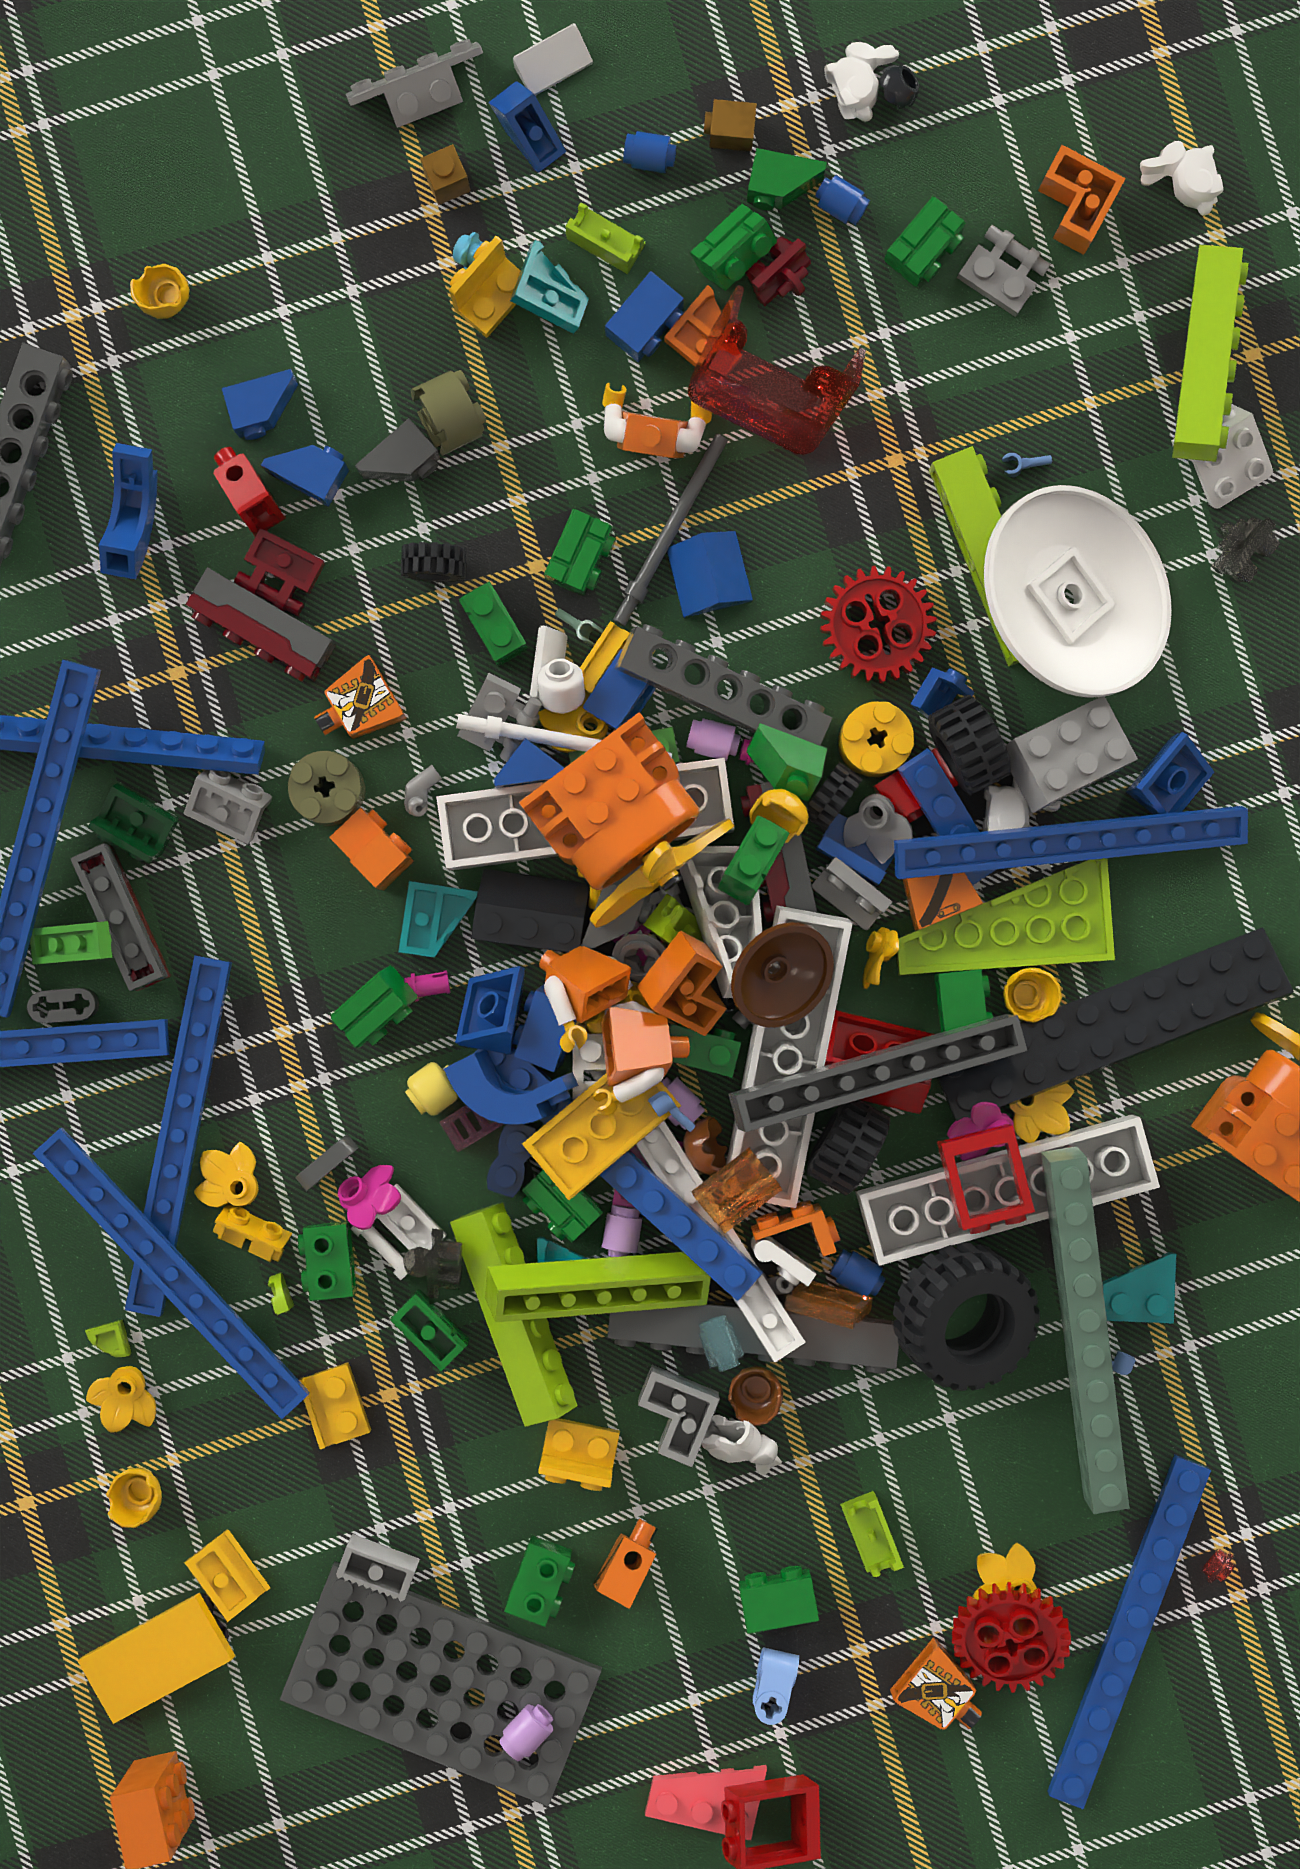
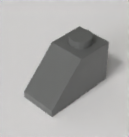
[355,418,440,482]
[581,880,654,949]

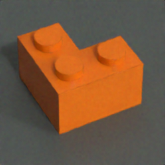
[1038,145,1126,255]
[329,807,414,891]
[637,930,727,1036]

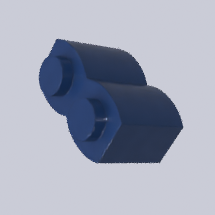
[487,1123,538,1198]

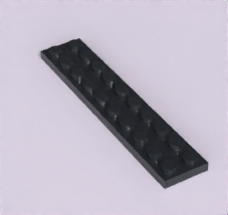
[937,927,1294,1121]

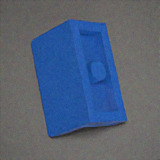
[583,649,656,731]
[815,814,894,886]

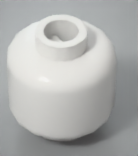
[537,659,585,714]

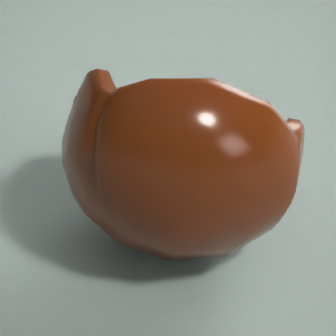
[683,1116,728,1175]
[728,1366,783,1426]

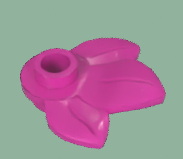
[947,1102,1015,1161]
[338,1165,401,1230]

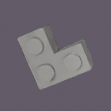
[638,1365,720,1467]

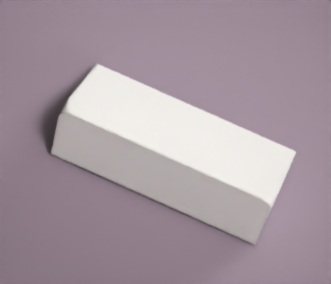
[513,24,593,96]
[530,626,568,699]

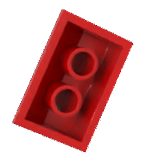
[824,1010,935,1114]

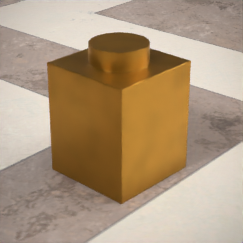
[704,99,757,152]
[420,144,470,205]

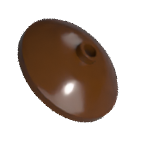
[731,922,834,1028]

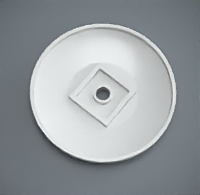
[984,485,1172,697]

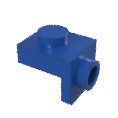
[911,667,975,719]

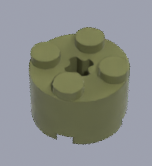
[411,370,486,456]
[288,751,366,826]

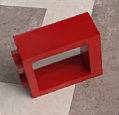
[937,1124,1035,1234]
[721,1774,821,1869]

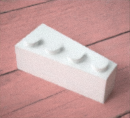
[679,846,762,998]

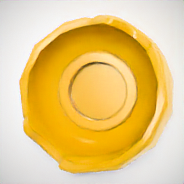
[130,264,190,319]
[749,789,808,843]
[1003,968,1062,1022]
[106,1468,162,1528]

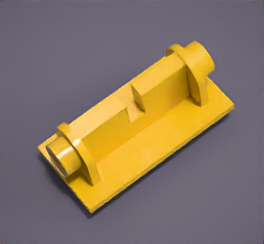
[213,1204,292,1262]

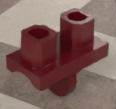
[745,236,811,306]

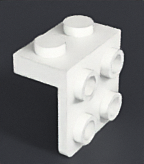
[1171,404,1273,509]

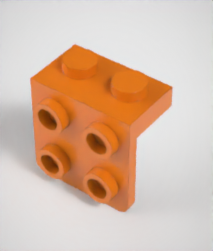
[751,1200,840,1257]

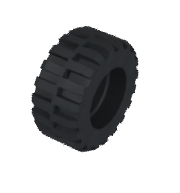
[893,1243,1040,1391]

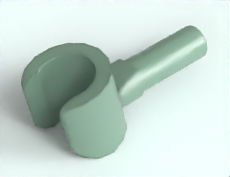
[555,608,604,647]

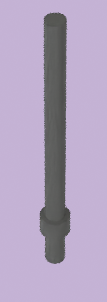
[613,434,728,627]

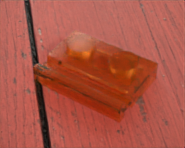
[691,1147,783,1234]
[785,1281,873,1329]

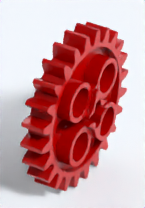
[819,566,937,683]
[952,1582,1071,1693]

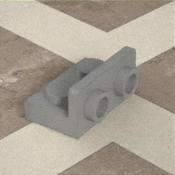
[183,770,272,844]
[812,857,892,930]

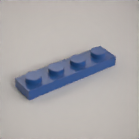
[897,748,997,886]

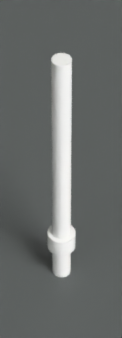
[456,714,672,758]

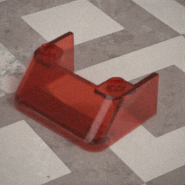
[688,285,866,455]

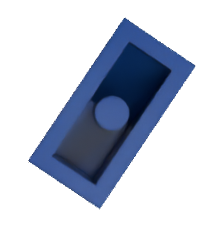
[488,81,566,173]
[222,369,298,440]
[261,445,349,507]

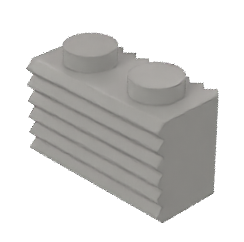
[336,1534,420,1602]

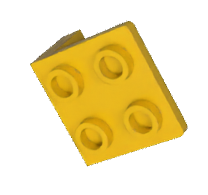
[449,236,521,338]
[538,1418,620,1491]

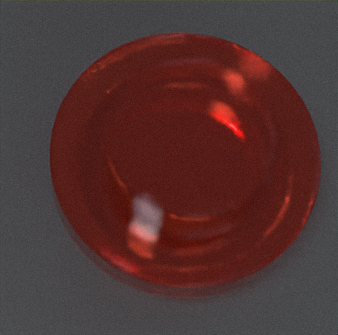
[1201,1548,1235,1583]

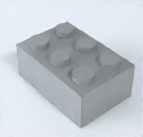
[1005,696,1138,813]

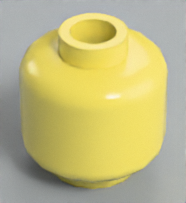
[405,1062,459,1116]

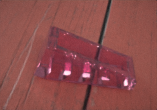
[440,1105,503,1152]

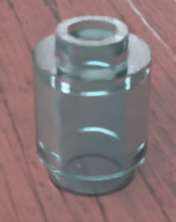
[698,1314,744,1372]

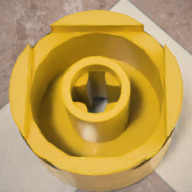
[838,701,914,777]

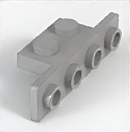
[345,39,483,128]

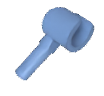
[1002,453,1052,477]
[648,1091,695,1132]
[1112,1351,1136,1375]

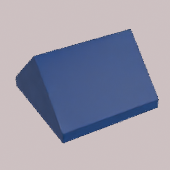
[667,531,753,618]
[1126,732,1214,815]
[494,738,564,788]
[455,966,525,1055]

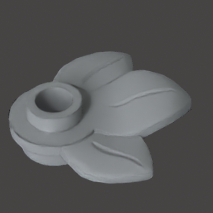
[843,794,913,864]

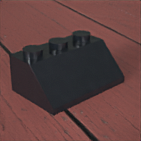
[471,869,590,953]

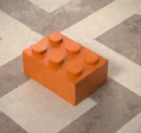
[110,1751,195,1869]

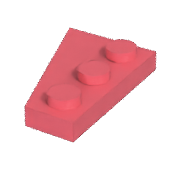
[645,1765,767,1841]

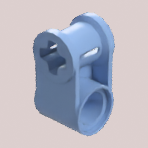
[753,1647,799,1725]

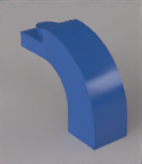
[99,443,157,580]
[443,1050,579,1125]

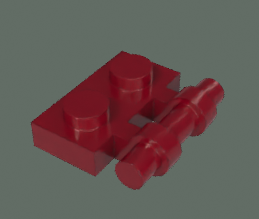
[234,528,325,616]

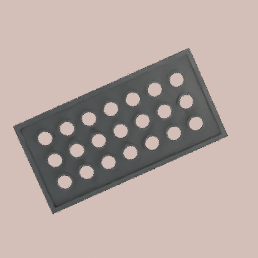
[280,1561,602,1806]

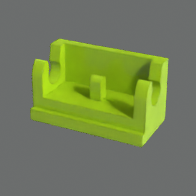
[565,202,646,274]
[643,894,704,945]
[840,1491,904,1577]

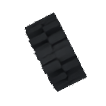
[401,542,467,583]
[806,762,863,831]

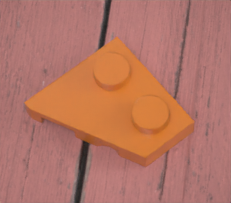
[664,285,742,386]

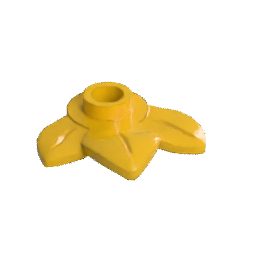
[538,691,608,753]
[863,927,899,989]
[1009,1083,1074,1143]
[194,1142,258,1208]
[86,1366,156,1433]
[973,1543,1037,1600]

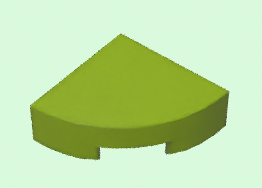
[268,1272,294,1315]
[85,1319,132,1357]

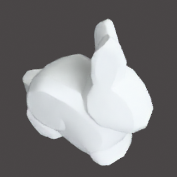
[824,42,899,122]
[1140,141,1223,216]
[983,778,1060,832]
[702,1415,782,1475]

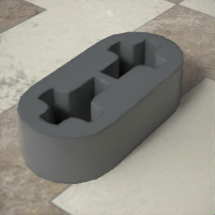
[27,988,99,1023]
[295,1134,359,1192]

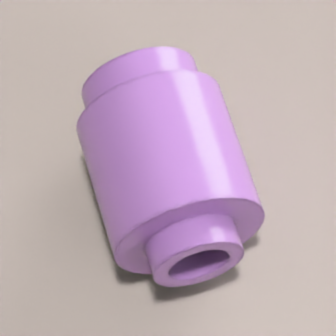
[686,718,741,761]
[661,1077,705,1130]
[602,1205,643,1257]
[499,1704,553,1761]

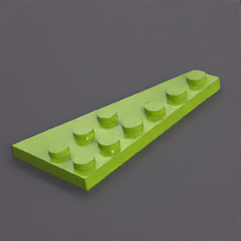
[897,858,1115,975]

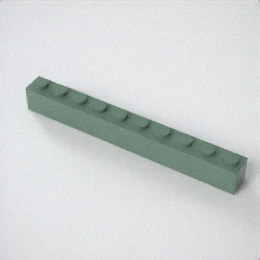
[1041,1146,1130,1514]

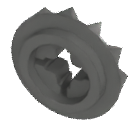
[612,929,667,983]

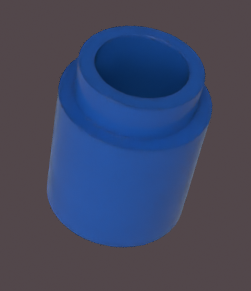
[623,131,677,173]
[815,175,871,226]
[829,1249,886,1299]

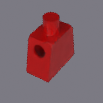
[213,447,286,537]

